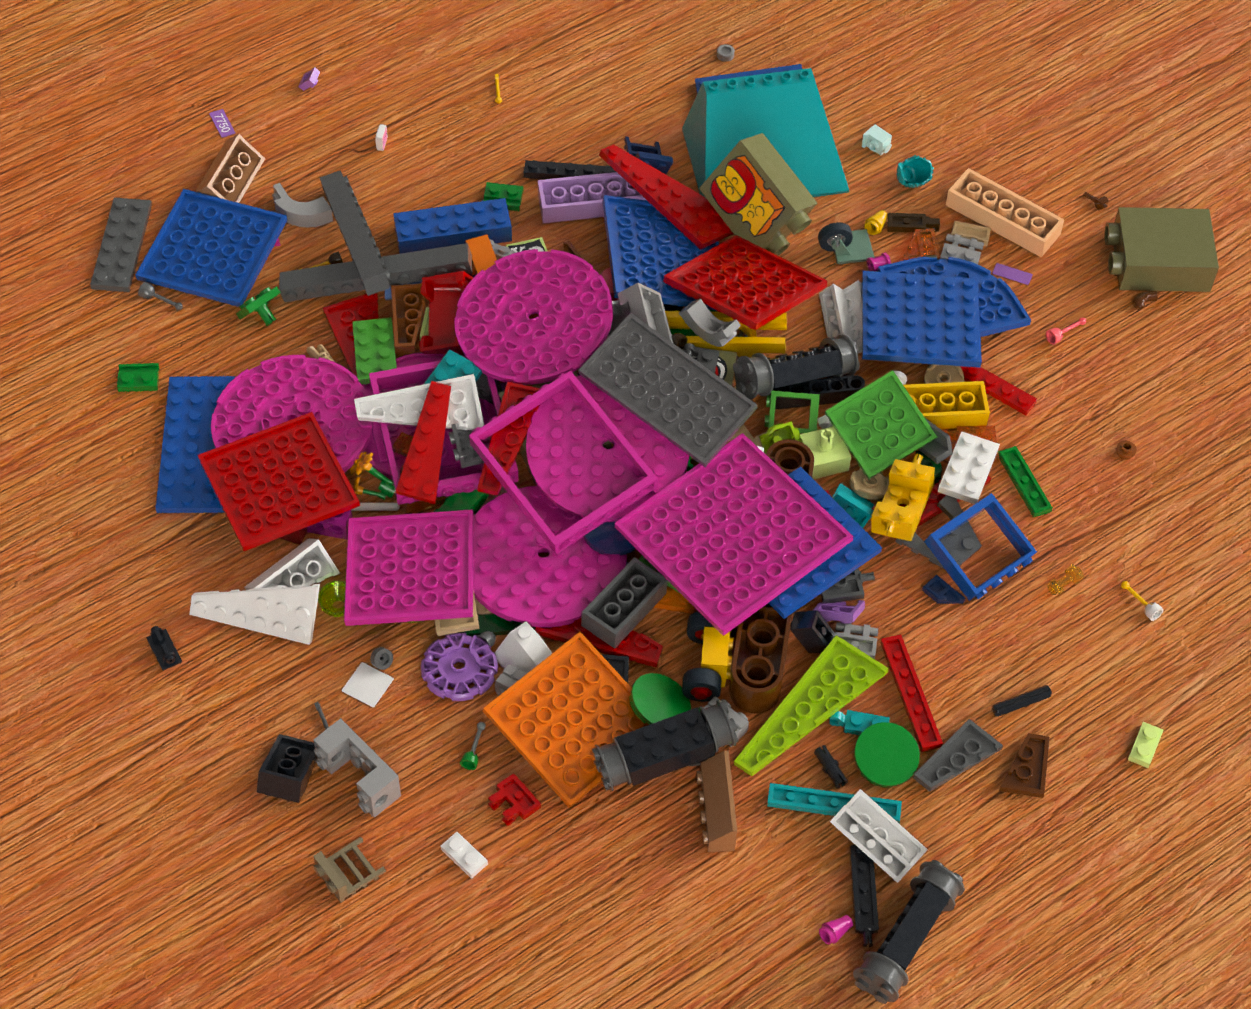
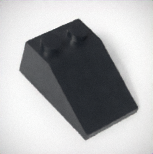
[256,734,317,803]

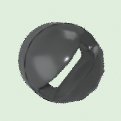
[478,631,496,648]

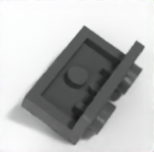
[449,424,484,468]

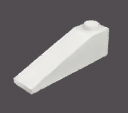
[495,622,552,673]

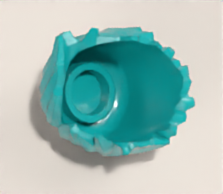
[896,155,934,188]

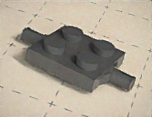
[820,568,875,603]

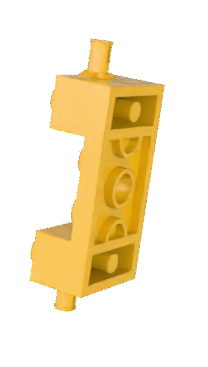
[871,454,935,541]

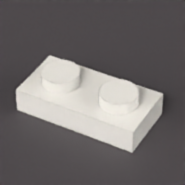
[441,832,488,879]

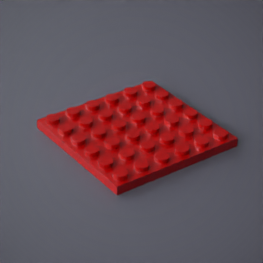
[663,235,828,330]
[198,412,360,551]

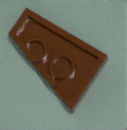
[999,733,1050,798]

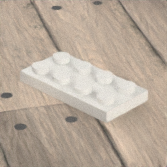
[938,431,1000,504]

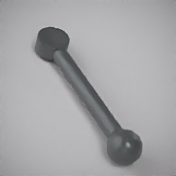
[314,701,329,730]

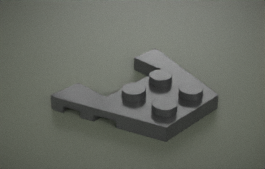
[895,495,982,569]

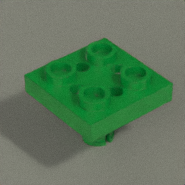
[236,286,281,326]

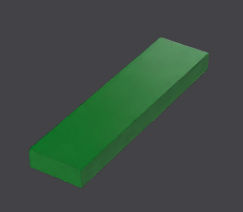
[997,446,1053,518]

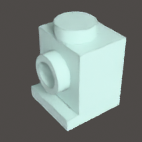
[862,124,892,156]

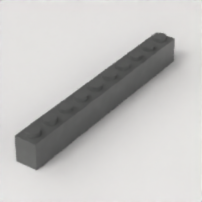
[319,170,391,296]
[279,243,472,302]

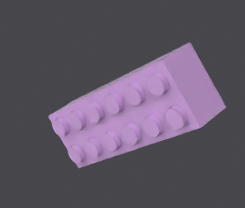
[538,172,647,223]

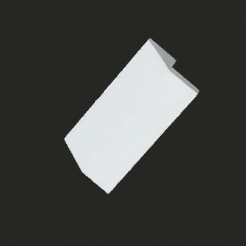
[819,280,862,353]
[830,789,928,883]

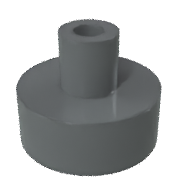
[370,647,393,670]

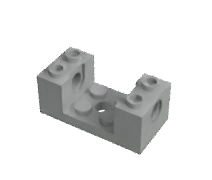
[313,718,401,818]

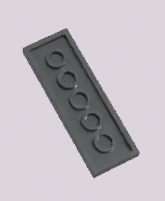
[90,197,152,292]

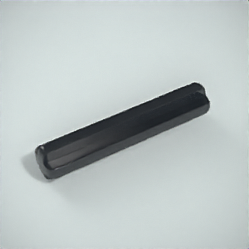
[992,685,1052,717]

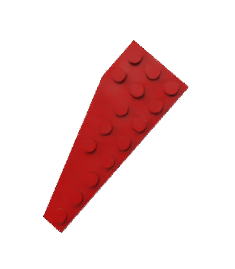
[599,144,734,250]

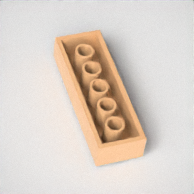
[946,168,1064,257]

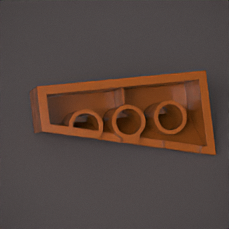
[391,283,426,358]

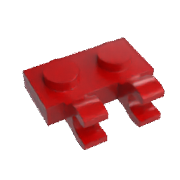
[488,773,541,826]

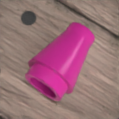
[819,915,853,945]

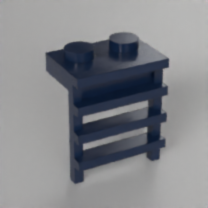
[624,136,673,174]

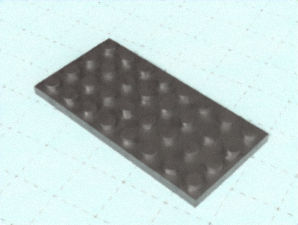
[578,313,757,467]

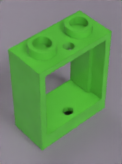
[764,391,820,434]

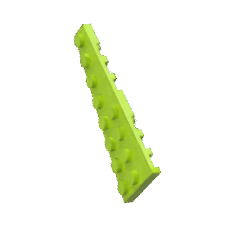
[734,635,888,776]

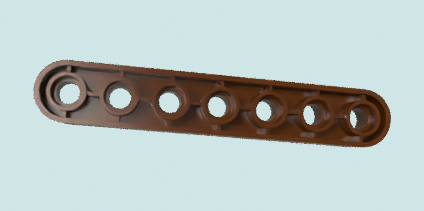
[729,439,814,713]

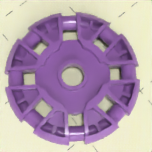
[421,633,498,701]

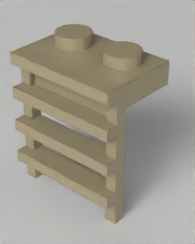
[313,837,386,903]

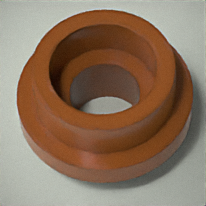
[1116,440,1137,460]

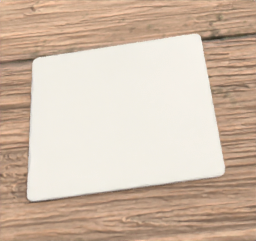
[342,662,394,707]

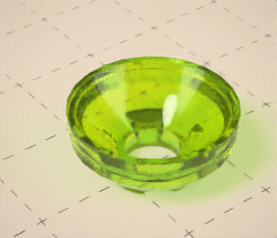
[318,581,346,617]

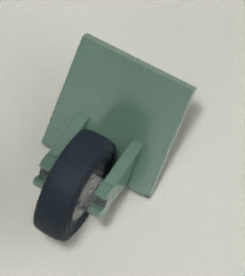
[818,222,875,264]

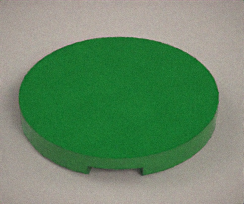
[629,673,691,725]
[854,722,920,788]

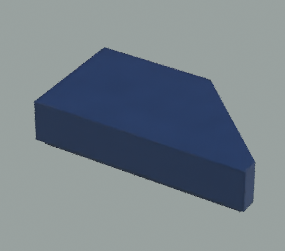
[922,575,966,604]

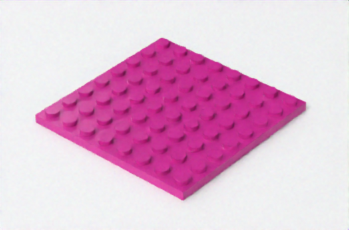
[615,433,853,636]

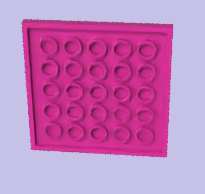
[344,510,474,626]

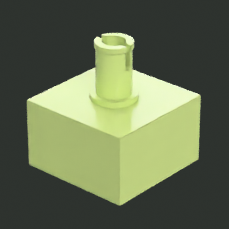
[799,426,851,479]

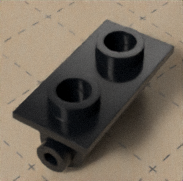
[146,626,182,671]

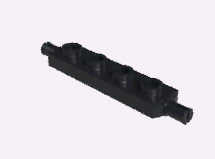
[850,844,879,947]

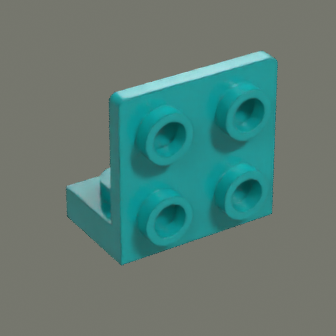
[832,484,874,528]

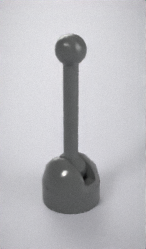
[138,282,183,310]

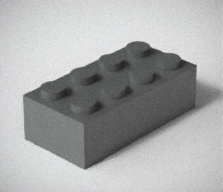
[581,557,668,649]

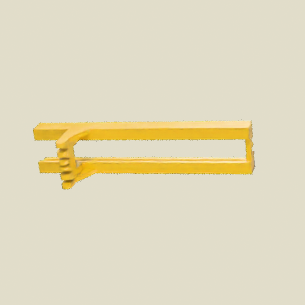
[665,311,787,358]

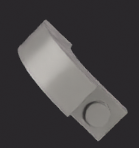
[272,183,333,228]
[679,299,741,347]

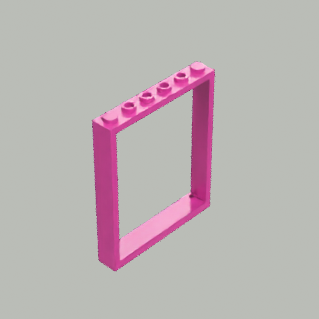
[369,356,518,505]
[469,371,658,554]

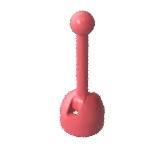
[1046,317,1086,345]

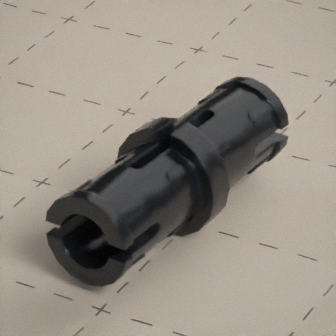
[814,745,848,789]

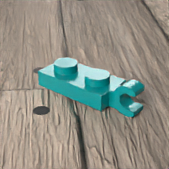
[829,710,890,735]

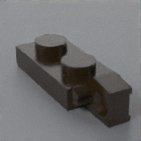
[888,213,940,233]

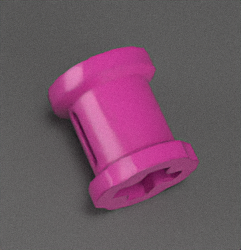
[866,252,891,271]

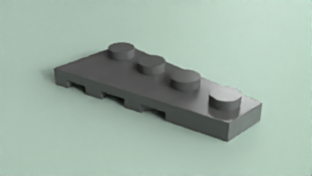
[913,719,1003,792]

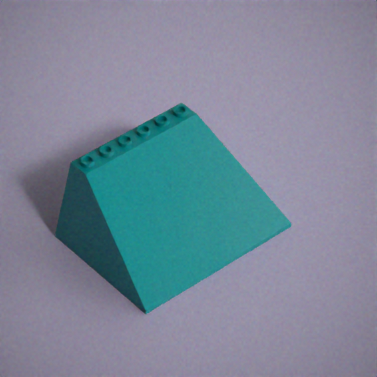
[682,68,849,198]

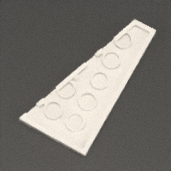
[354,374,484,431]
[189,584,320,645]

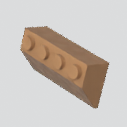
[195,134,265,203]
[696,751,737,852]

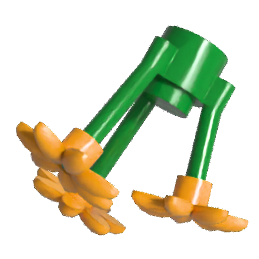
[350,452,395,500]

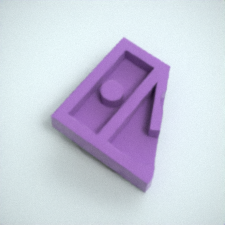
[813,600,865,624]

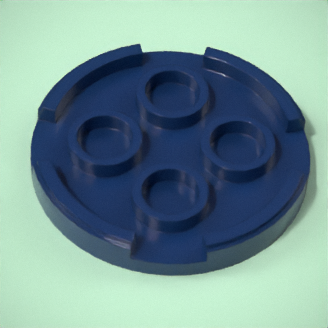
[584,522,636,556]

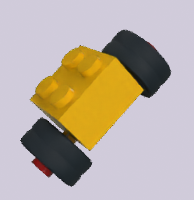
[682,611,734,702]

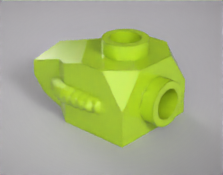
[759,421,801,454]

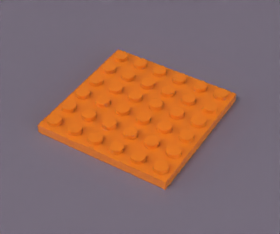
[483,632,649,808]

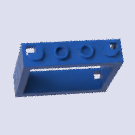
[924,493,1037,601]

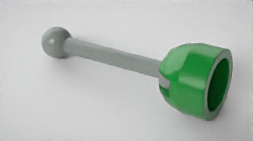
[460,722,486,770]

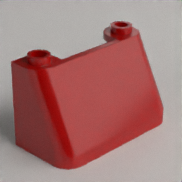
[419,271,473,355]

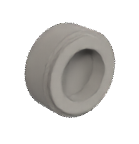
[717,44,735,62]

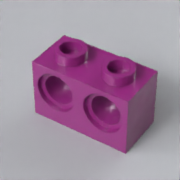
[307,510,352,540]

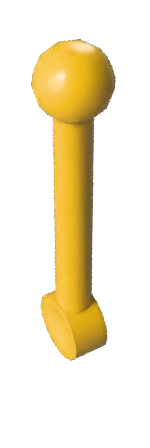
[495,74,502,104]

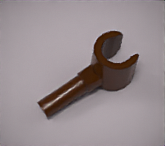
[1083,192,1109,210]

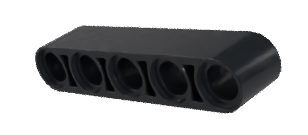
[770,375,865,409]

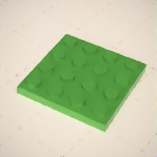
[825,370,937,480]

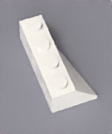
[244,538,340,590]

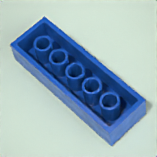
[393,198,512,254]

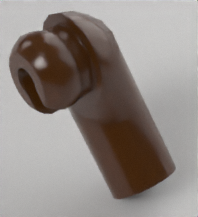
[1133,291,1158,309]

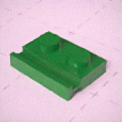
[483,182,524,211]
[117,363,160,392]

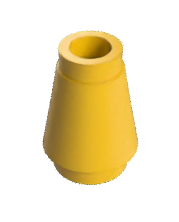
[864,210,888,235]

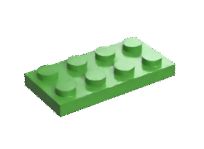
[353,317,397,385]

